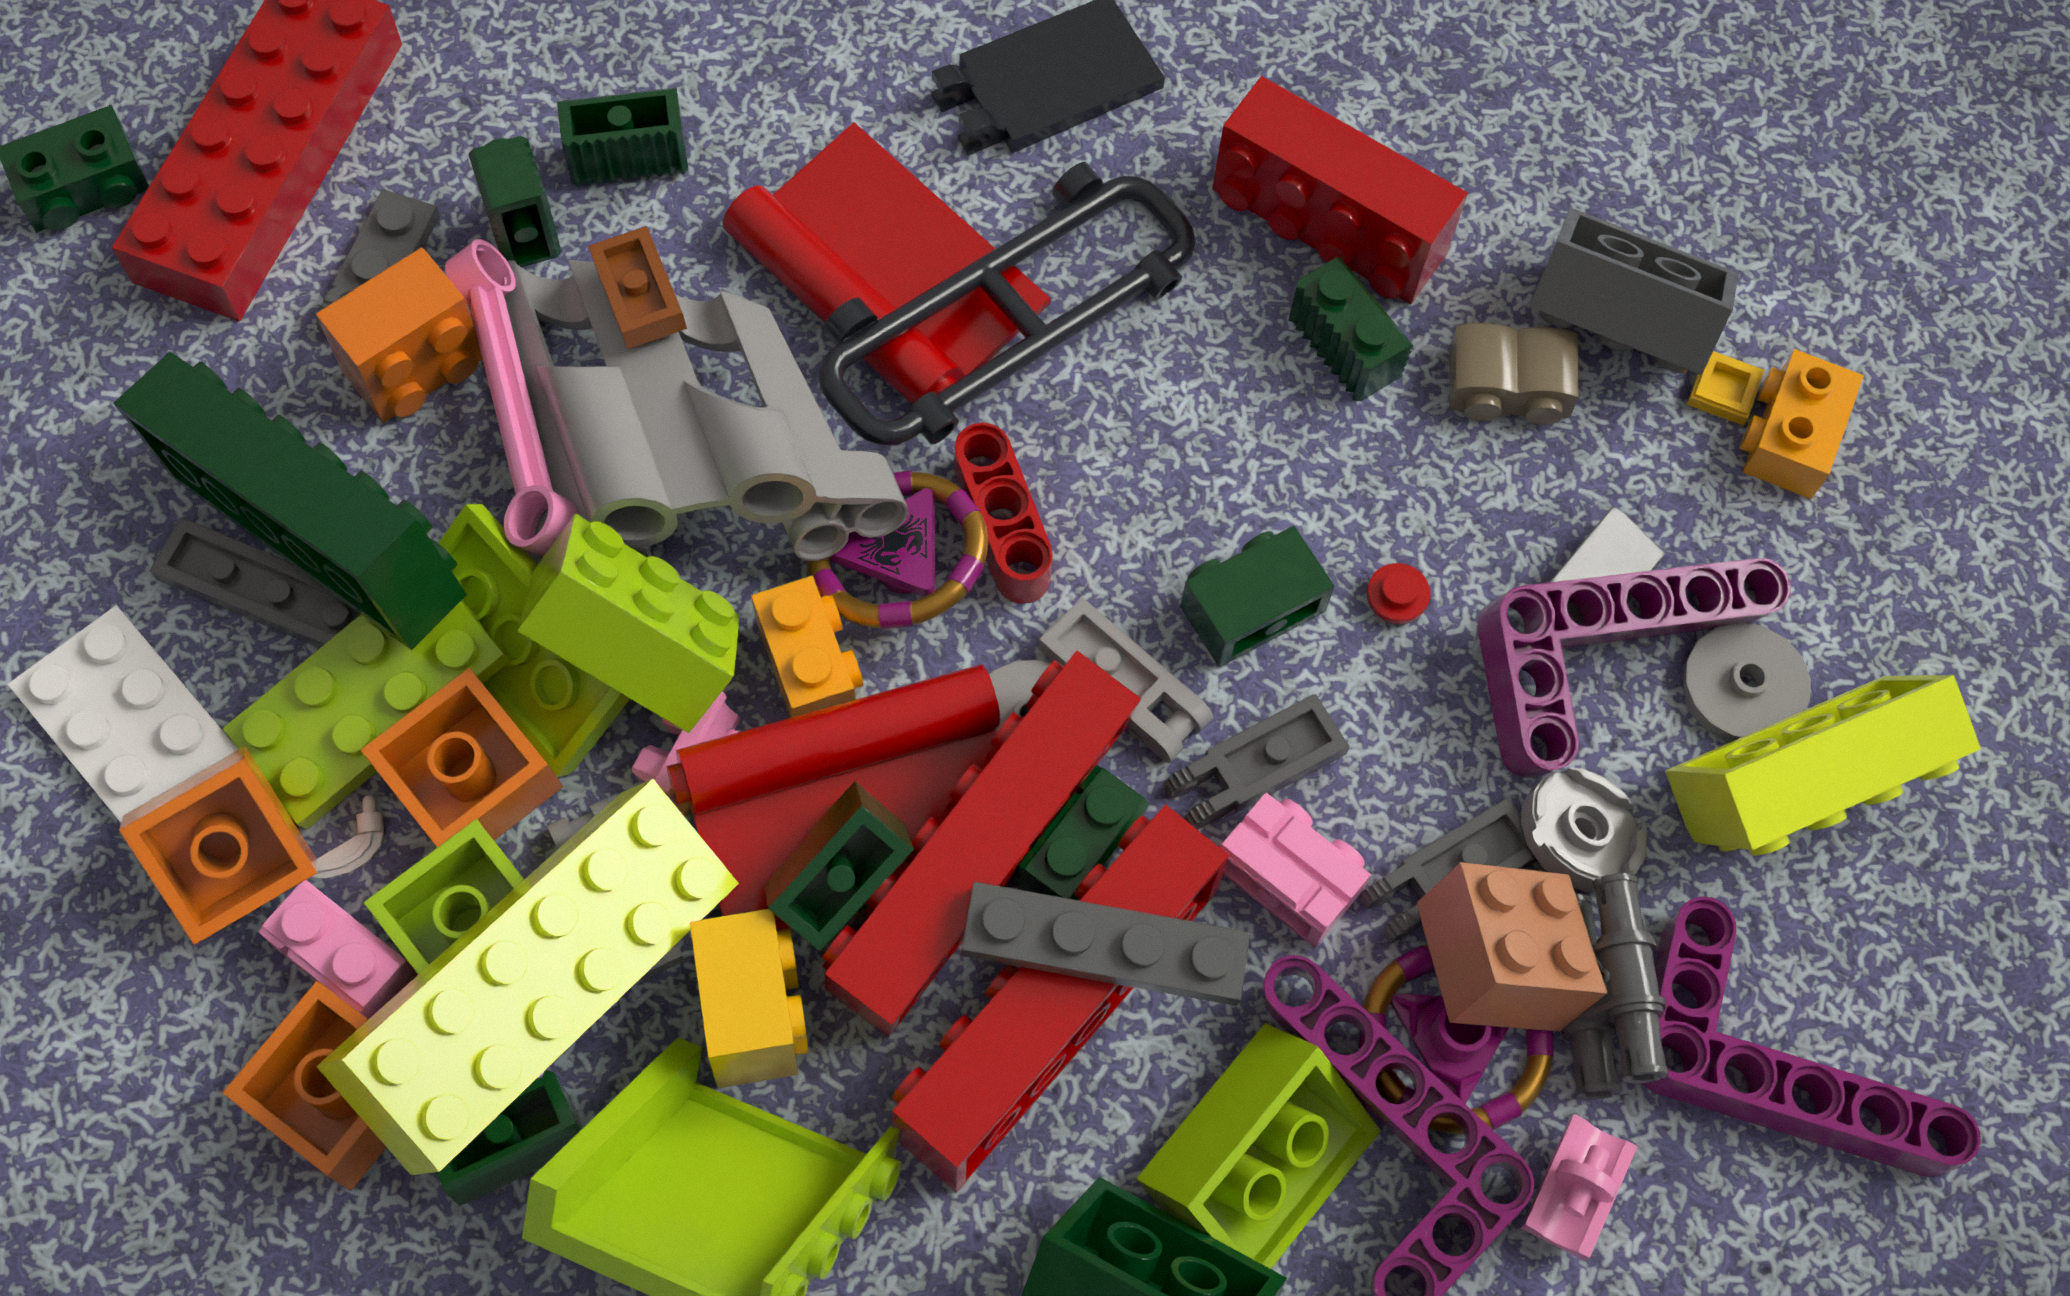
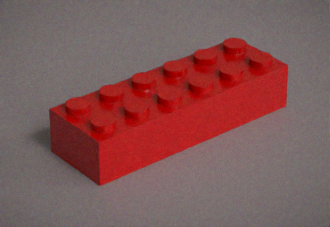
[112,0,402,322]
[822,650,1142,1038]
[892,804,1229,1193]

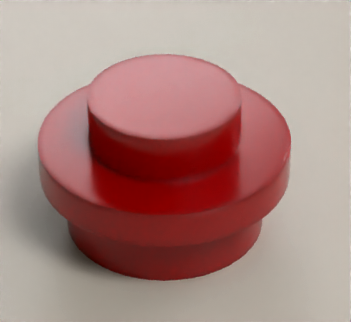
[1367,563,1430,624]

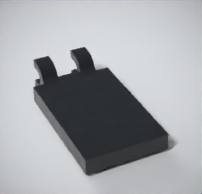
[931,0,1165,156]

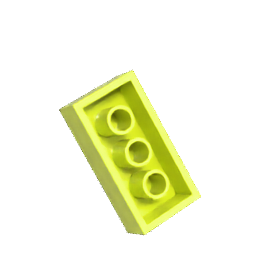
[1665,675,1981,856]

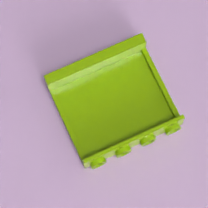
[522,1037,902,1296]

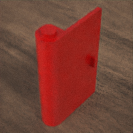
[722,122,1051,405]
[666,664,1000,930]

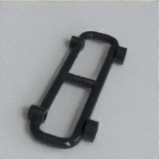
[818,162,1196,445]

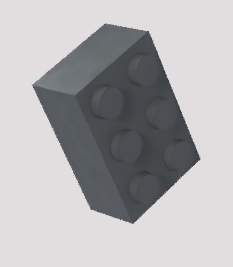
[1529,207,1739,375]

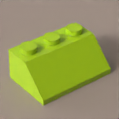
[1136,1023,1381,1269]

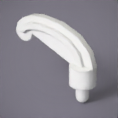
[312,795,385,878]

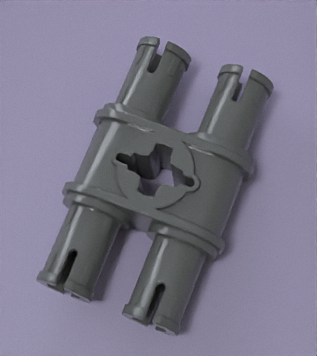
[1558,873,1669,1100]

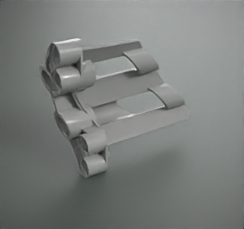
[504,260,908,565]

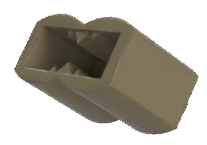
[1449,323,1579,425]

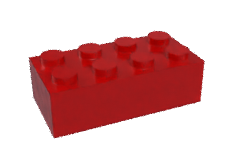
[1212,76,1468,304]

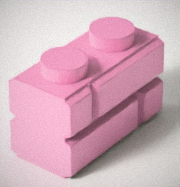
[1219,793,1371,948]
[258,880,418,1020]

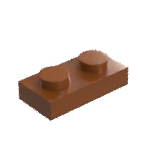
[588,226,687,349]

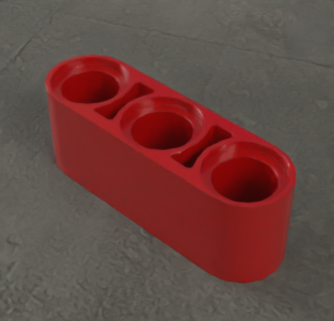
[954,422,1053,604]

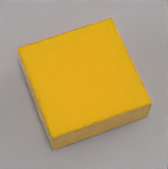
[1686,351,1765,426]

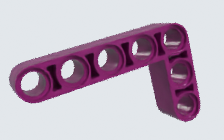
[1477,558,1791,778]
[1642,896,1981,1177]
[1263,955,1534,1296]

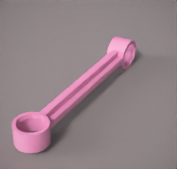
[445,239,579,558]

